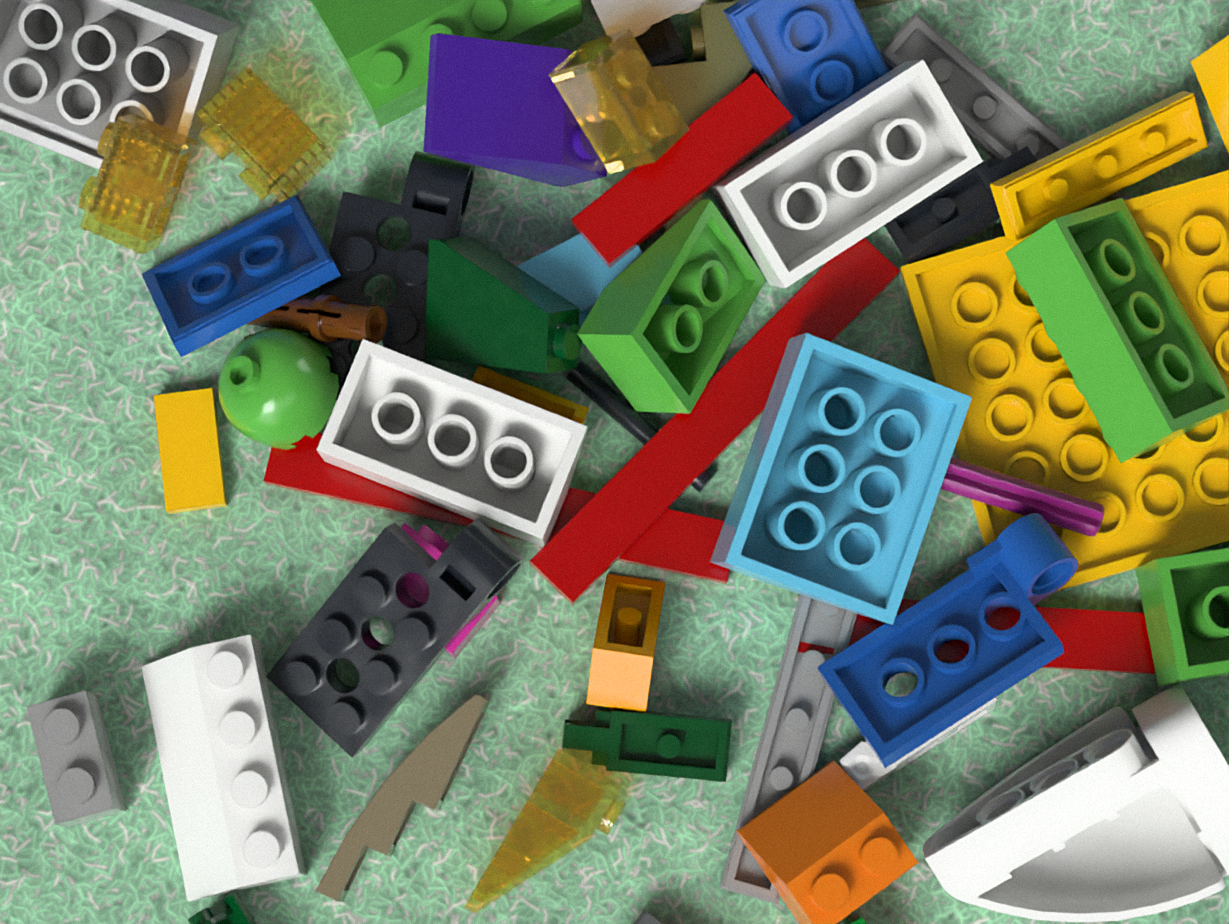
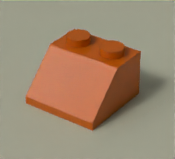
[735,760,919,924]

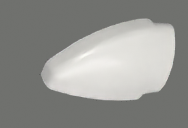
[923,683,1229,922]

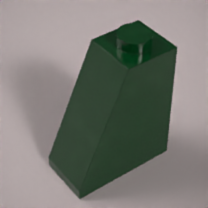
[424,236,582,374]

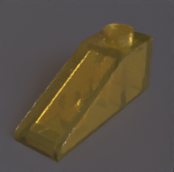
[464,748,626,914]

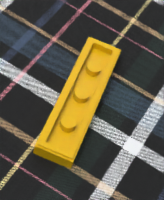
[990,91,1209,241]

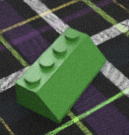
[1006,198,1229,463]

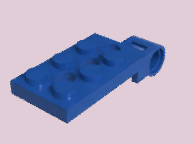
[817,513,1078,768]

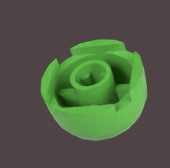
[218,328,339,450]

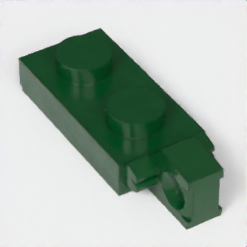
[562,708,732,782]

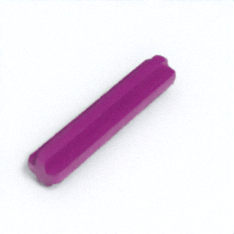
[940,457,1104,537]

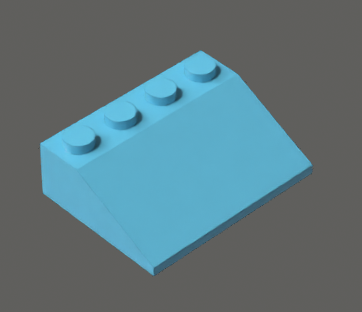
[710,333,972,625]

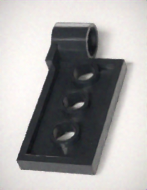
[309,151,475,402]
[266,518,525,758]

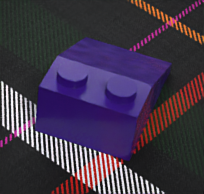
[423,33,612,187]

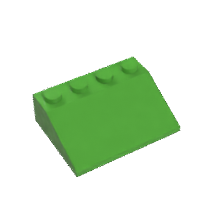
[310,0,583,128]

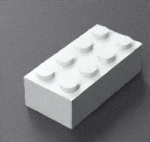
[711,59,983,288]

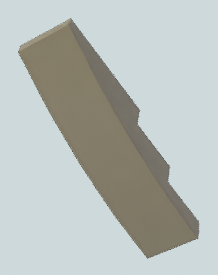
[316,694,489,902]

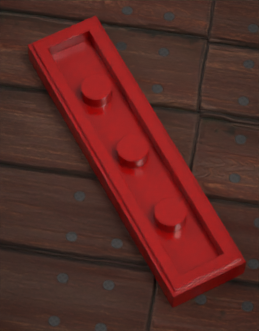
[571,73,793,269]

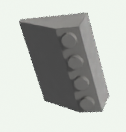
[0,0,240,198]

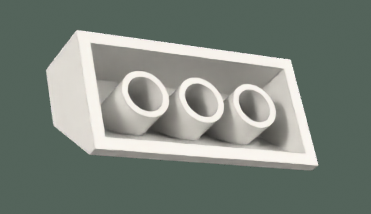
[317,339,588,547]
[142,635,307,902]

